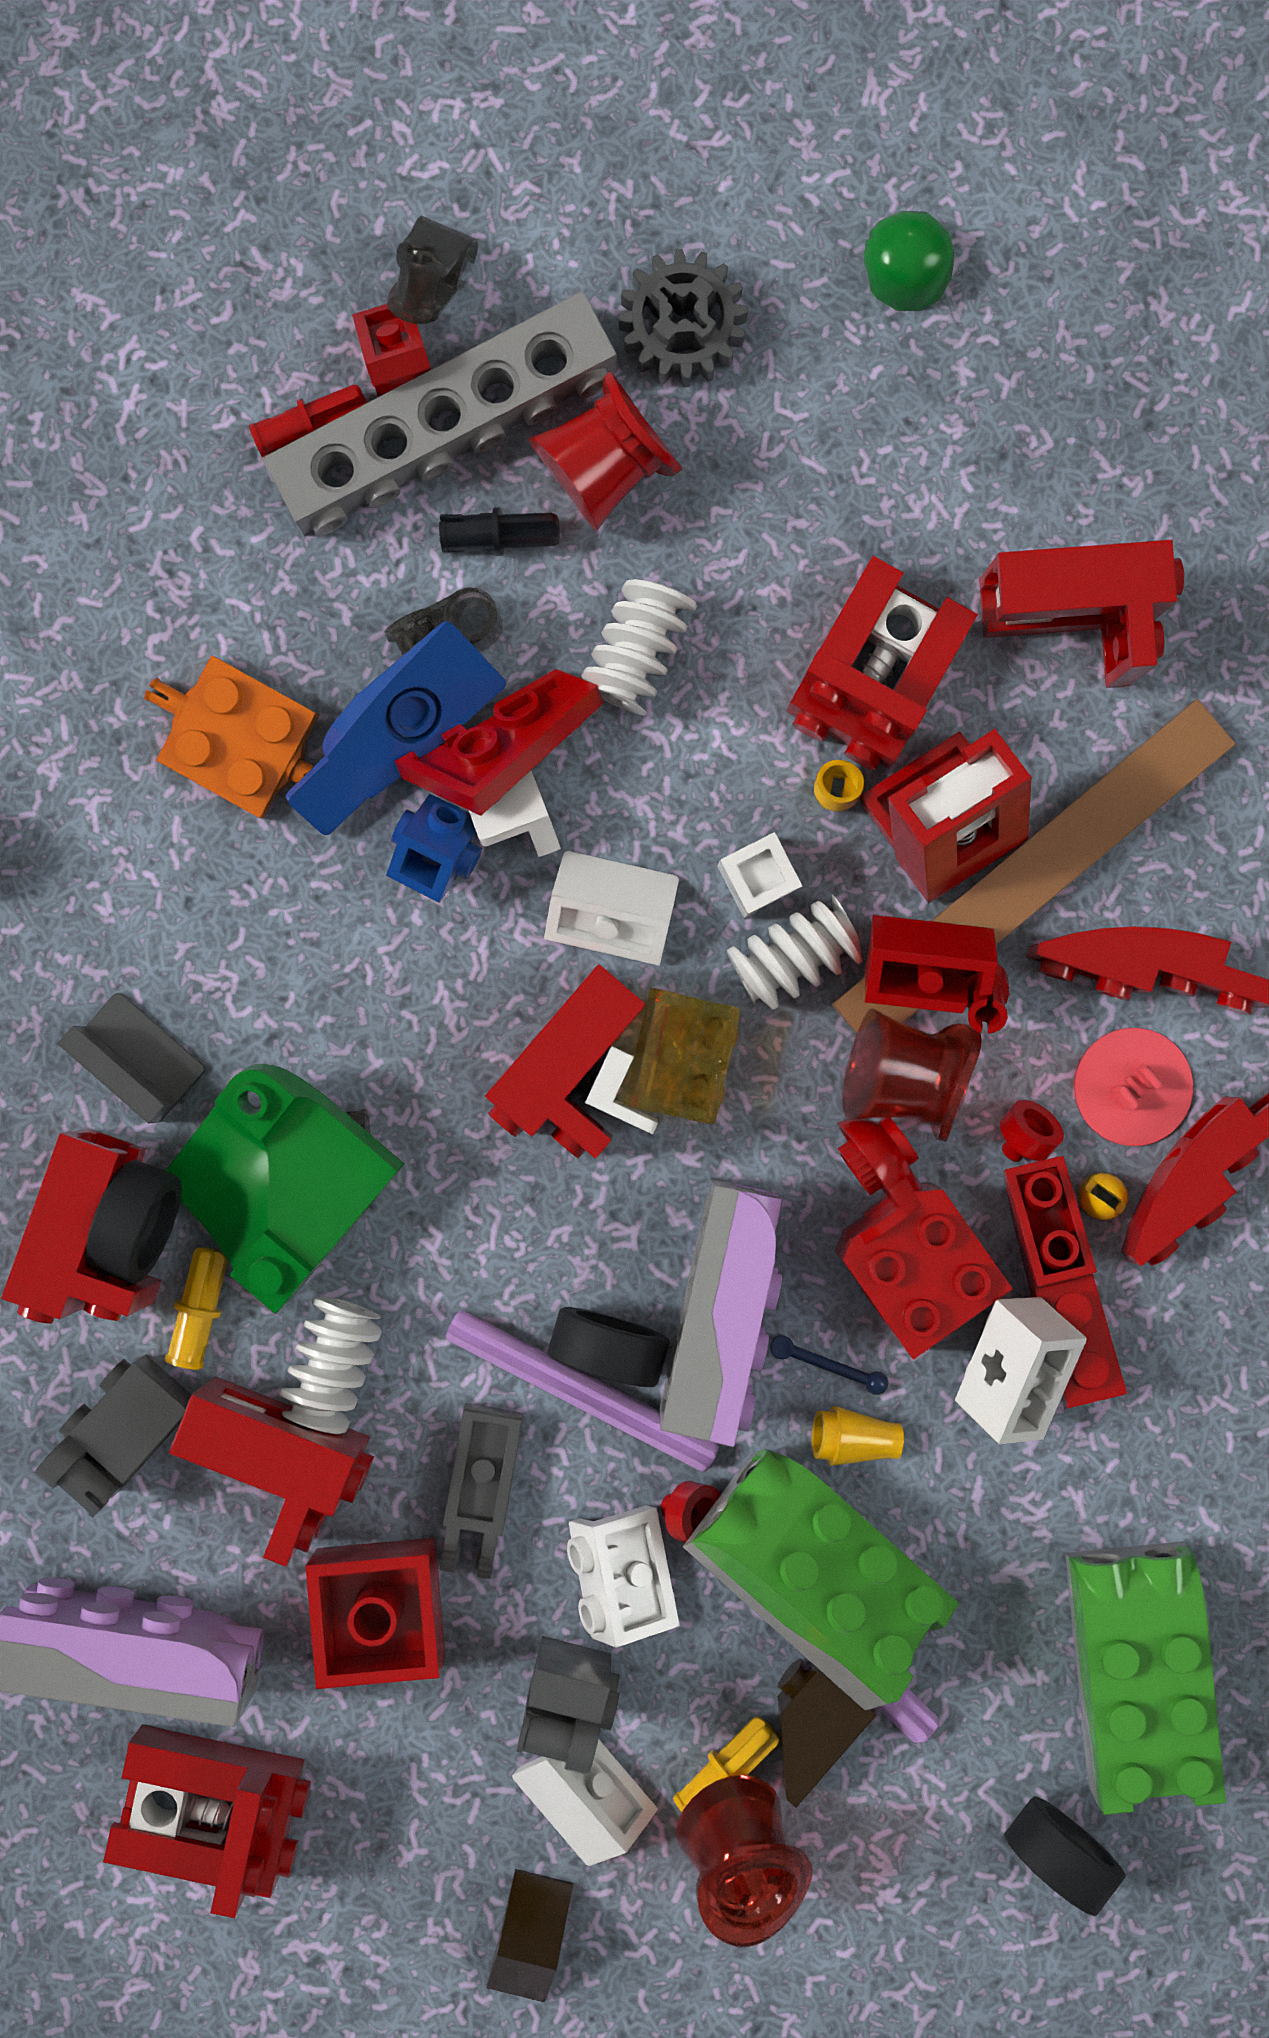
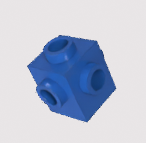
[386,794,483,903]

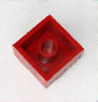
[305,1538,446,1689]

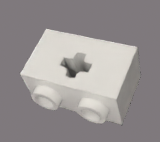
[955,1297,1087,1444]

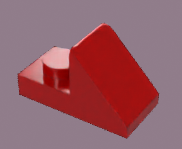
[352,297,431,397]

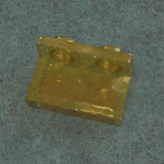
[623,987,741,1125]

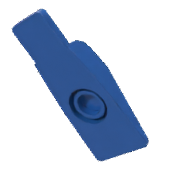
[286,621,506,835]

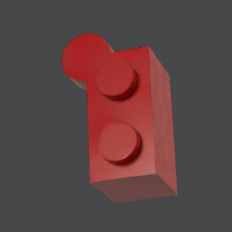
[865,915,1010,1034]

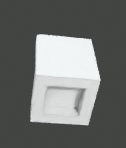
[469,771,561,857]
[717,832,802,918]

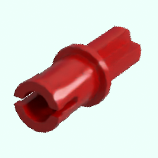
[249,385,367,458]

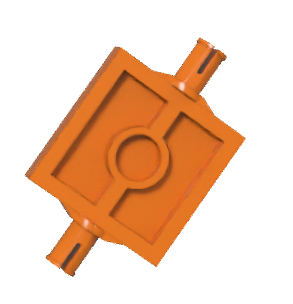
[144,655,320,819]

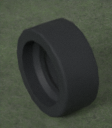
[85,1159,182,1284]
[547,1307,670,1388]
[1004,1796,1126,1916]

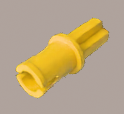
[164,1247,228,1370]
[673,1716,780,1826]

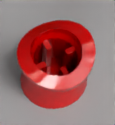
[529,370,683,531]

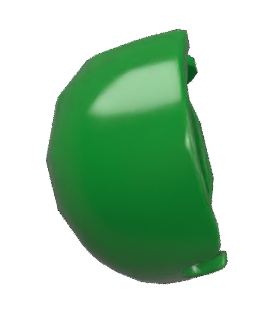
[864,211,954,311]

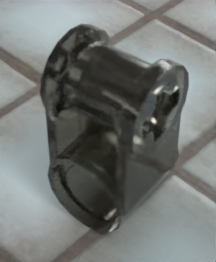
[387,215,479,324]
[384,587,503,656]

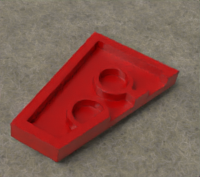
[394,669,604,816]

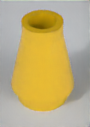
[811,1405,904,1466]

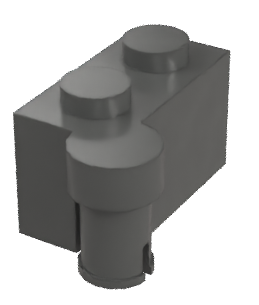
[34,1354,191,1518]
[516,1636,620,1775]

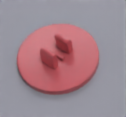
[1074,1028,1193,1146]

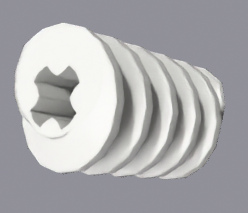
[581,579,697,716]
[726,894,863,1010]
[279,1297,382,1434]

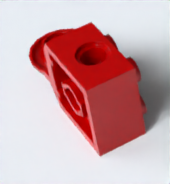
[834,1115,1013,1360]

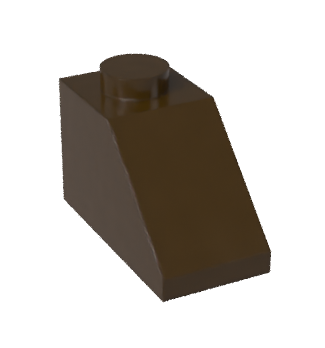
[777,1658,876,1808]

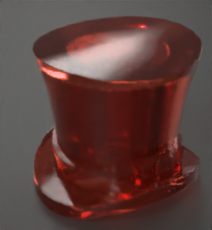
[842,1008,982,1142]
[676,1775,813,1947]

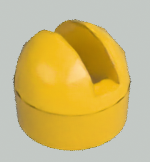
[814,760,864,812]
[1078,1172,1128,1221]

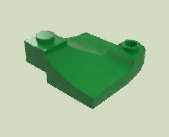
[165,1064,405,1314]

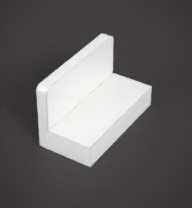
[544,851,679,966]
[585,1046,658,1134]
[512,1739,658,1866]

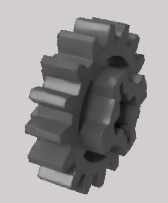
[618,249,748,387]

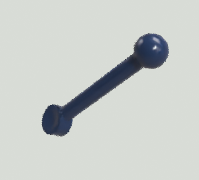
[770,1335,889,1395]

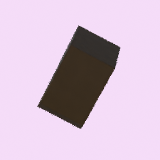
[487,1869,573,2003]

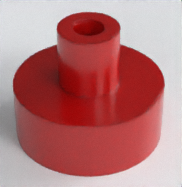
[1000,1100,1064,1162]
[661,1481,721,1543]

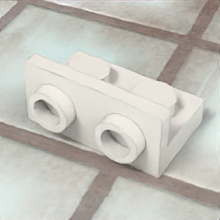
[567,1505,680,1648]

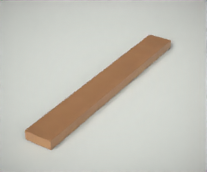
[831,699,1236,1050]

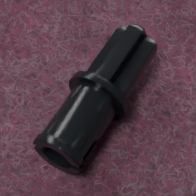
[439,507,560,556]

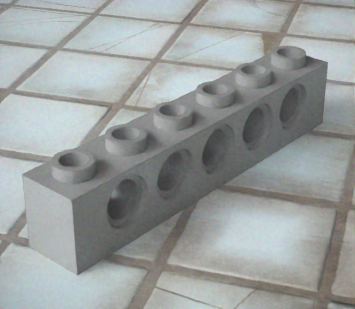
[262,291,617,536]

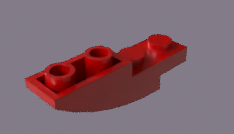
[1026,926,1269,1015]
[1121,1092,1269,1266]
[1003,1156,1127,1409]

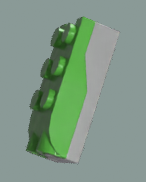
[683,1449,959,1710]
[1065,1541,1226,1815]

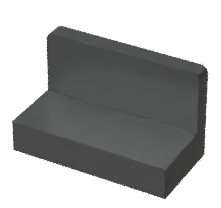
[57,993,205,1124]

